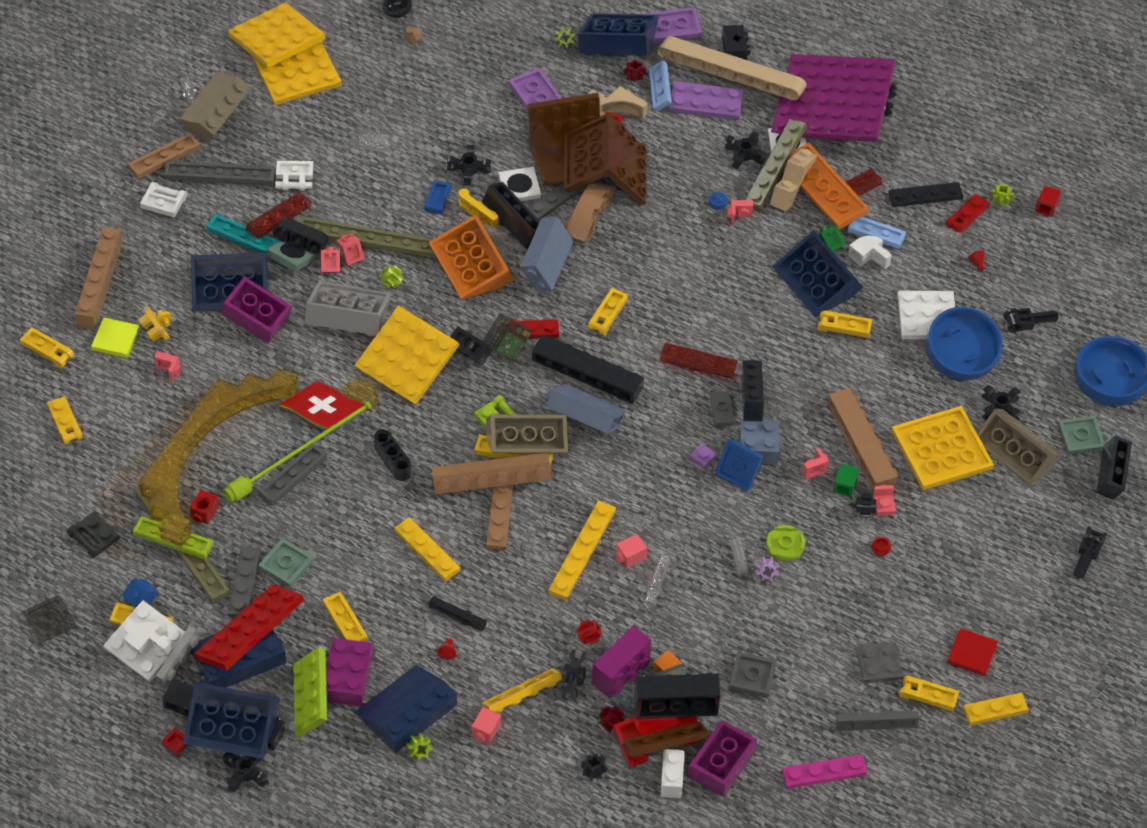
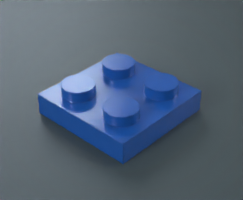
[714,438,764,491]

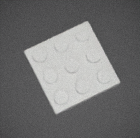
[897,291,955,339]
[103,600,185,683]

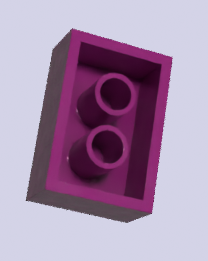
[222,277,292,343]
[591,626,651,699]
[326,637,373,707]
[688,720,757,797]

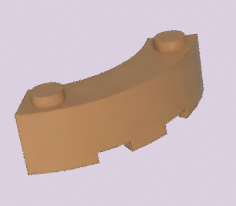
[565,180,616,242]

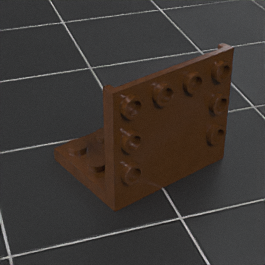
[527,93,600,186]
[564,113,647,206]

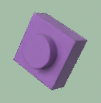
[689,444,717,469]

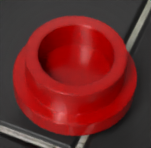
[871,537,891,556]

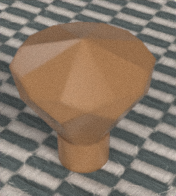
[405,26,421,43]

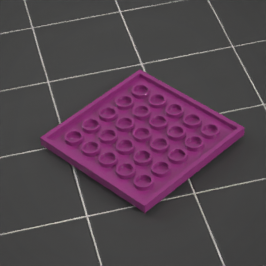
[771,54,896,142]

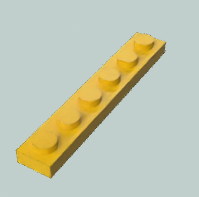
[548,500,616,601]

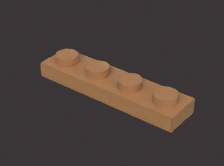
[128,133,201,179]
[486,485,514,550]

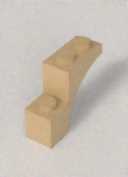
[588,86,648,118]
[770,149,817,211]

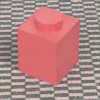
[615,534,647,568]
[472,707,501,744]

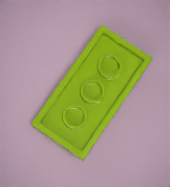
[293,647,327,737]

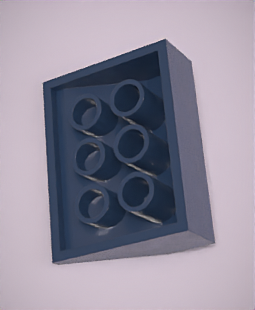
[578,13,659,57]
[772,230,863,317]
[191,253,268,311]
[190,629,286,688]
[355,665,457,753]
[183,682,280,759]

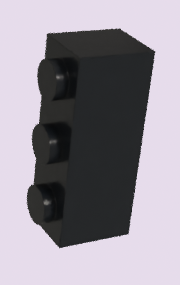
[1096,435,1132,500]

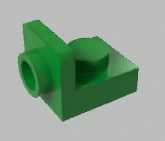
[819,225,847,251]

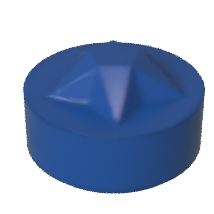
[709,192,727,210]

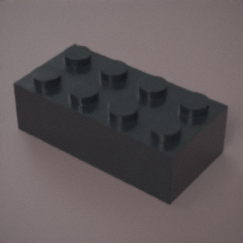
[634,673,721,719]

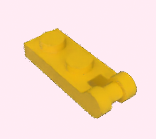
[458,189,499,231]
[588,288,628,336]
[817,311,873,338]
[20,327,74,368]
[47,396,83,445]
[899,676,959,712]

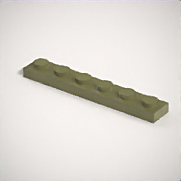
[745,119,807,210]

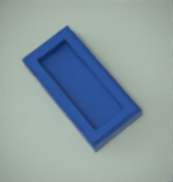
[424,180,452,214]

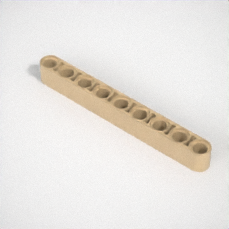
[657,36,807,100]

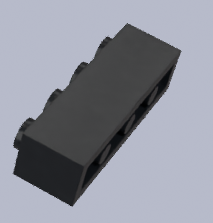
[482,181,540,249]
[741,359,764,422]

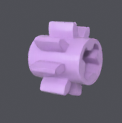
[755,556,779,581]

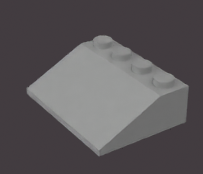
[305,281,392,336]

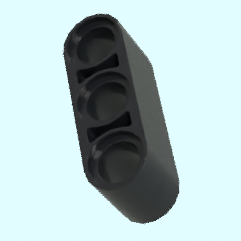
[272,218,328,254]
[374,429,411,481]

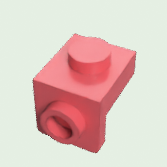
[154,351,181,382]

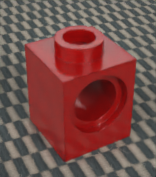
[189,489,219,524]

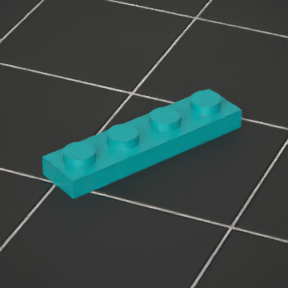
[206,214,279,258]

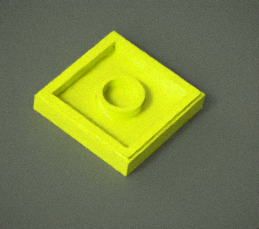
[91,317,140,358]

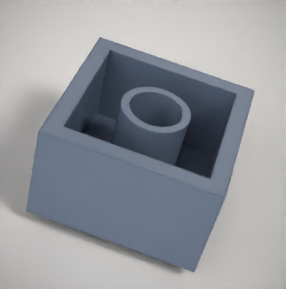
[739,419,779,465]

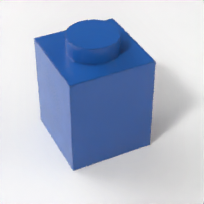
[122,579,159,608]

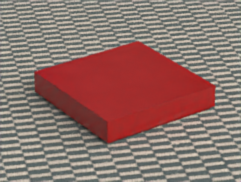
[947,628,998,676]

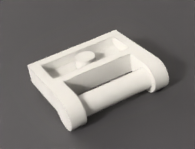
[140,182,187,218]

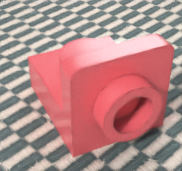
[727,200,753,225]
[336,234,365,266]
[321,247,340,273]
[802,448,829,479]
[873,485,896,516]

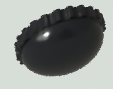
[382,0,412,18]

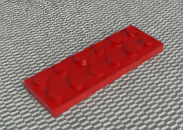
[194,584,304,671]

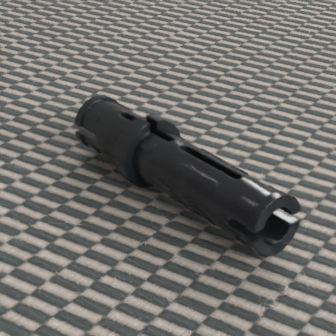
[429,596,487,632]

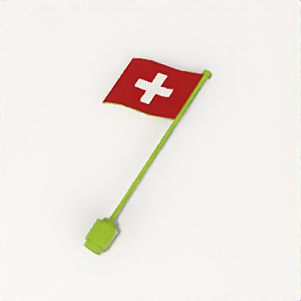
[223,381,372,503]

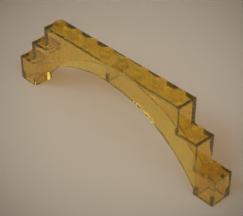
[138,368,299,547]

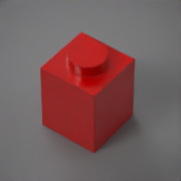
[1035,185,1062,217]

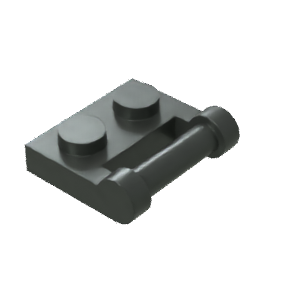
[67,512,120,558]

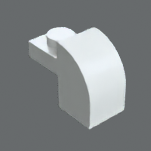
[848,236,892,269]
[123,622,173,657]

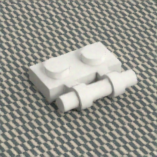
[276,161,314,191]

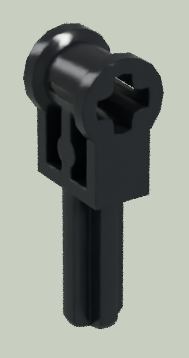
[1003,308,1059,333]
[1073,526,1107,578]

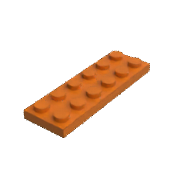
[784,142,869,230]

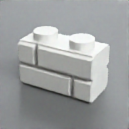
[660,749,684,798]

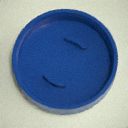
[925,307,1003,381]
[1074,336,1147,406]

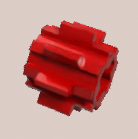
[576,619,603,646]

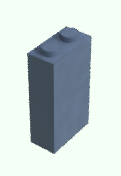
[520,216,574,292]
[546,384,626,434]

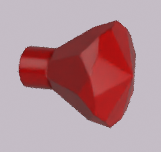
[968,250,986,271]
[437,638,456,660]

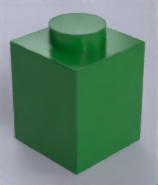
[833,464,859,497]

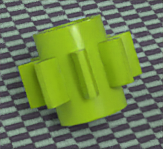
[554,26,575,48]
[991,184,1014,206]
[380,265,403,289]
[406,733,433,761]

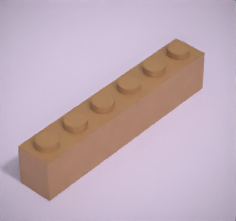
[75,227,123,330]
[827,388,898,491]
[432,453,552,494]

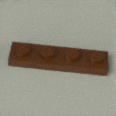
[623,721,708,757]

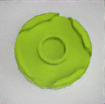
[766,525,806,561]

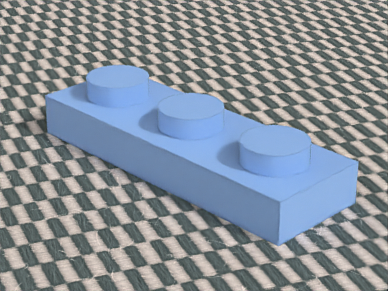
[649,61,672,111]
[848,217,906,249]

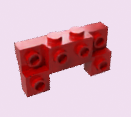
[613,716,704,768]

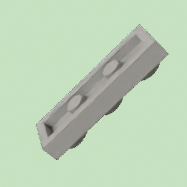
[156,625,200,686]

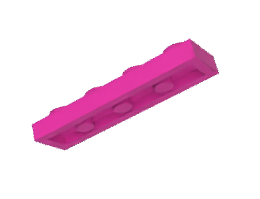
[782,754,867,789]

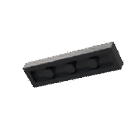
[888,182,963,207]

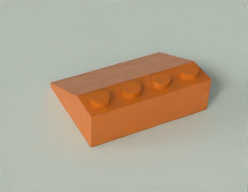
[429,214,514,300]

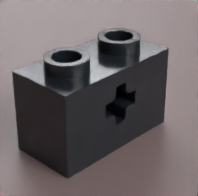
[722,25,750,60]
[451,326,493,365]

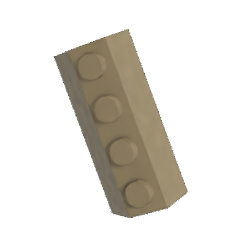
[178,72,251,143]
[977,409,1061,486]
[486,414,568,453]

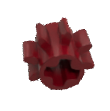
[624,60,646,82]
[599,705,625,732]

